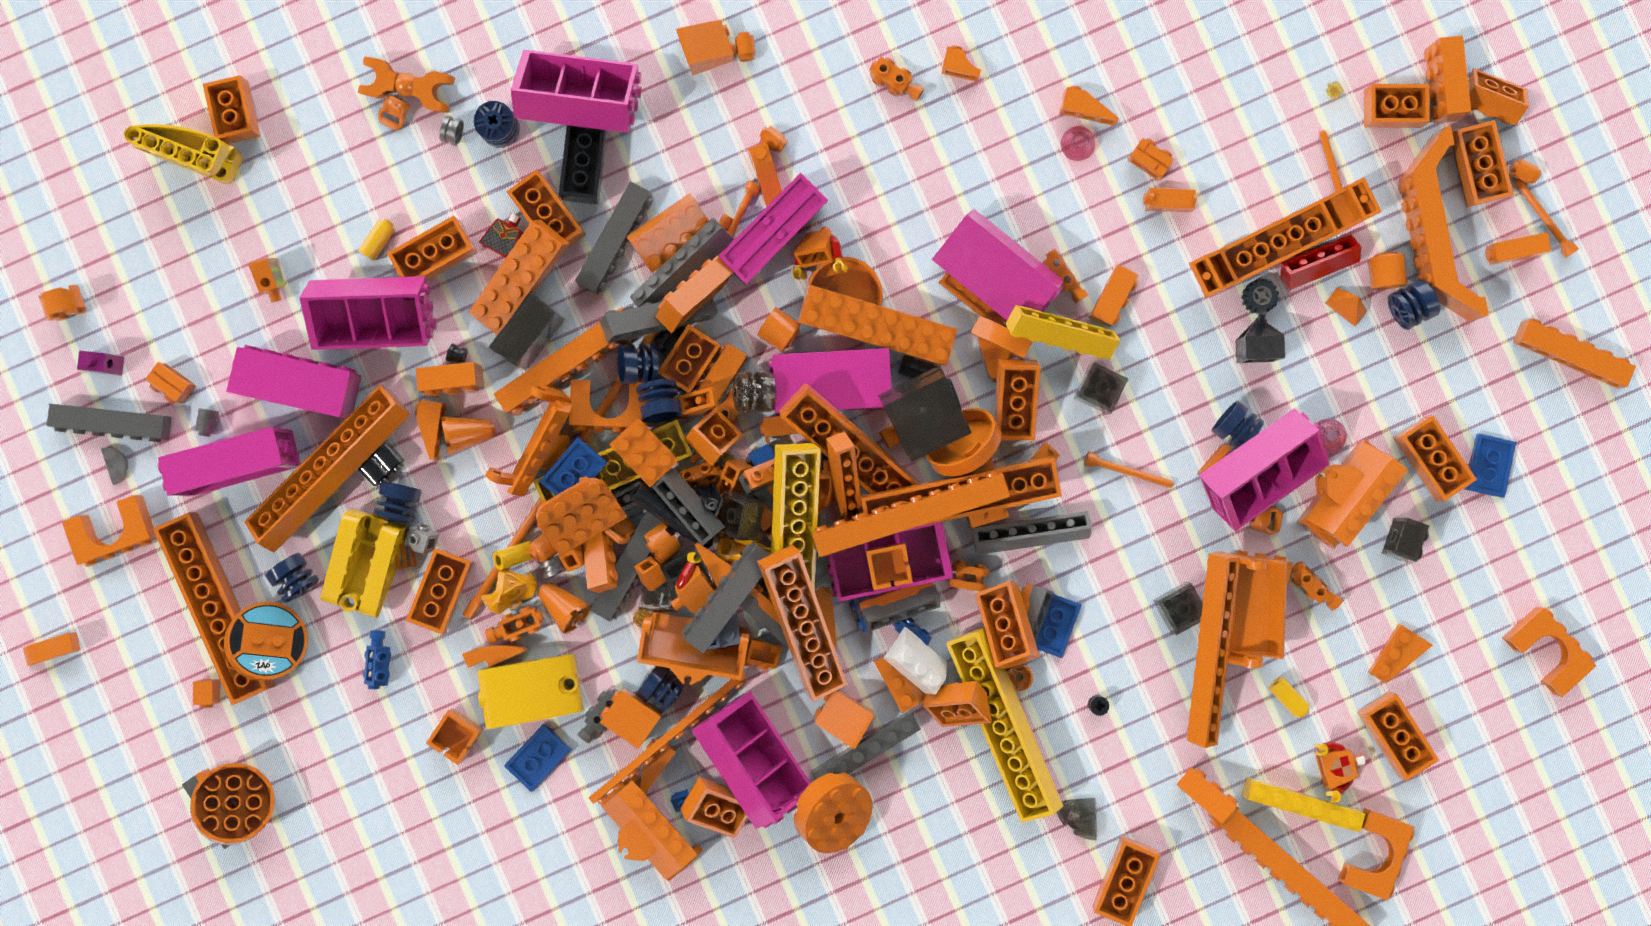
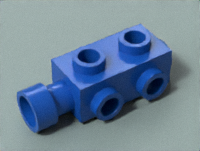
[363,630,391,690]

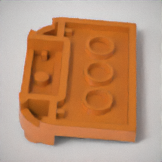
[536,476,627,556]

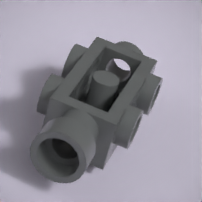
[577,689,617,744]

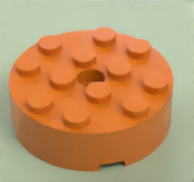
[190,763,275,845]
[793,772,873,853]

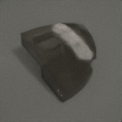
[639,578,678,612]
[1057,798,1097,841]

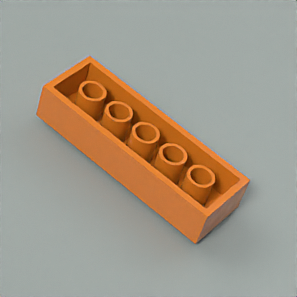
[468,220,570,336]

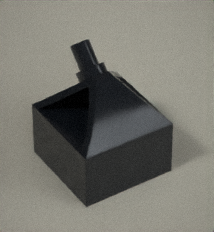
[1235,310,1285,363]

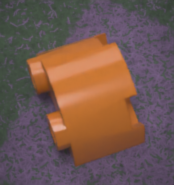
[644,522,681,567]
[745,638,782,671]

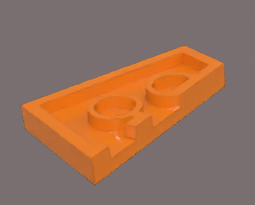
[1368,624,1433,683]

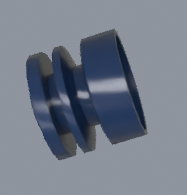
[473,101,520,148]
[1388,280,1440,330]
[617,343,659,385]
[636,379,682,423]
[1211,401,1264,450]
[374,481,422,523]
[265,553,319,603]
[636,666,686,714]

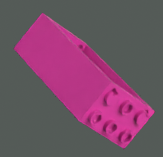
[511,49,642,133]
[931,209,1064,320]
[299,276,437,350]
[769,348,892,415]
[1199,408,1330,531]
[157,426,301,497]
[825,522,953,602]
[691,691,811,829]

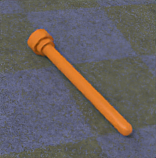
[1319,130,1343,192]
[1515,179,1579,258]
[717,181,761,256]
[1084,451,1174,488]

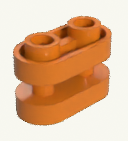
[949,560,990,592]

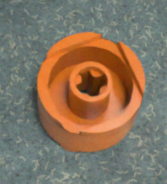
[38,285,87,321]

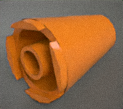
[441,417,496,455]
[538,582,591,634]

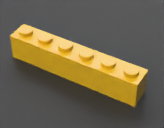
[1006,305,1121,360]
[1241,777,1365,833]

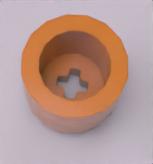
[1368,252,1407,290]
[757,307,801,352]

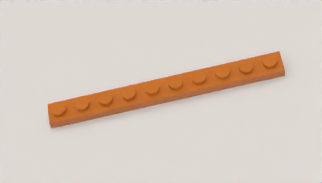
[588,673,747,804]

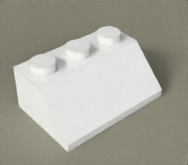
[884,627,947,695]

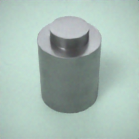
[195,408,219,437]

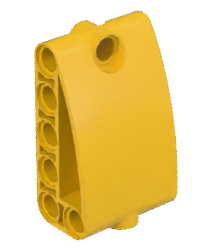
[123,124,243,184]
[320,508,409,618]
[477,653,583,729]

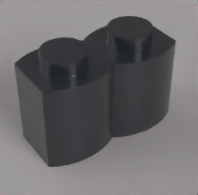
[358,443,405,486]

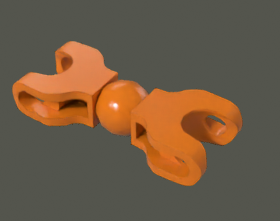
[358,56,455,113]

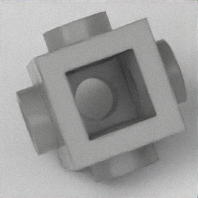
[405,523,439,554]

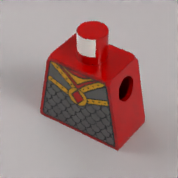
[479,213,523,258]

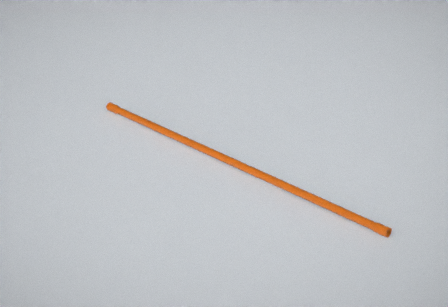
[462,214,733,620]

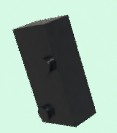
[559,125,607,205]

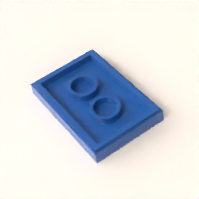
[1464,434,1516,498]
[539,437,608,495]
[1036,594,1082,658]
[504,723,572,792]

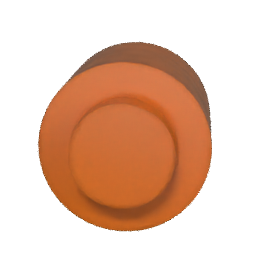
[735,32,756,62]
[759,126,788,153]
[1509,159,1541,184]

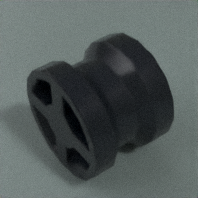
[446,343,468,364]
[1088,695,1110,716]

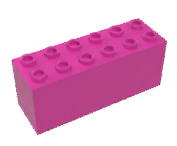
[718,172,828,286]
[226,345,362,419]

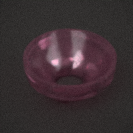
[1060,126,1095,161]
[1316,419,1347,453]

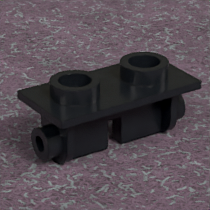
[653,325,687,356]
[898,355,940,385]
[696,482,724,516]

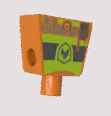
[248,258,285,303]

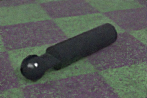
[630,483,714,549]

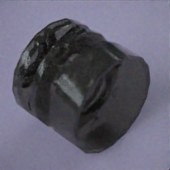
[732,371,776,413]

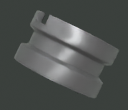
[439,116,464,146]
[539,557,567,579]

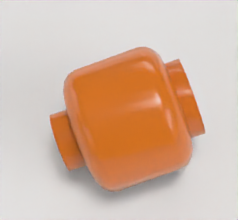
[529,534,557,563]

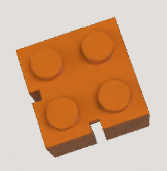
[865,542,913,590]
[426,708,484,765]

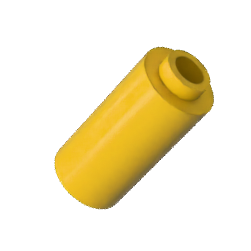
[358,218,395,261]
[493,541,533,570]
[1268,676,1310,718]

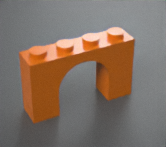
[569,379,647,433]
[62,495,157,567]
[1502,607,1597,697]
[1338,808,1414,901]

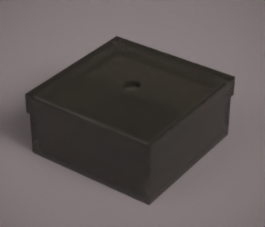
[489,292,565,370]
[878,365,972,462]

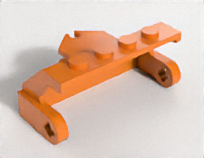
[485,384,572,496]
[1296,440,1408,549]
[1228,555,1288,668]
[637,611,750,685]
[601,774,703,882]

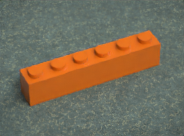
[1513,318,1636,389]
[826,432,862,521]

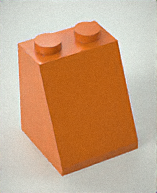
[676,20,737,76]
[600,688,662,749]
[813,690,875,749]

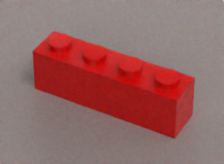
[1280,234,1361,290]

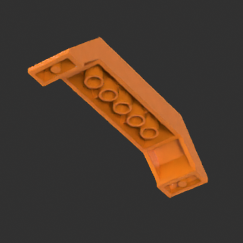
[1398,126,1489,321]
[1188,177,1382,298]

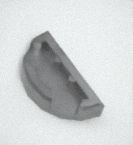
[101,448,129,485]

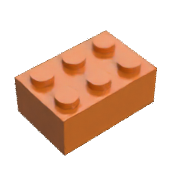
[203,75,261,144]
[1364,84,1430,128]
[658,324,722,393]
[416,362,484,397]
[609,417,679,487]
[680,776,748,838]

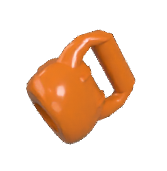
[378,94,410,131]
[1249,506,1283,535]
[604,518,636,544]

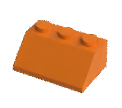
[1468,68,1529,125]
[873,653,926,713]
[922,681,992,727]

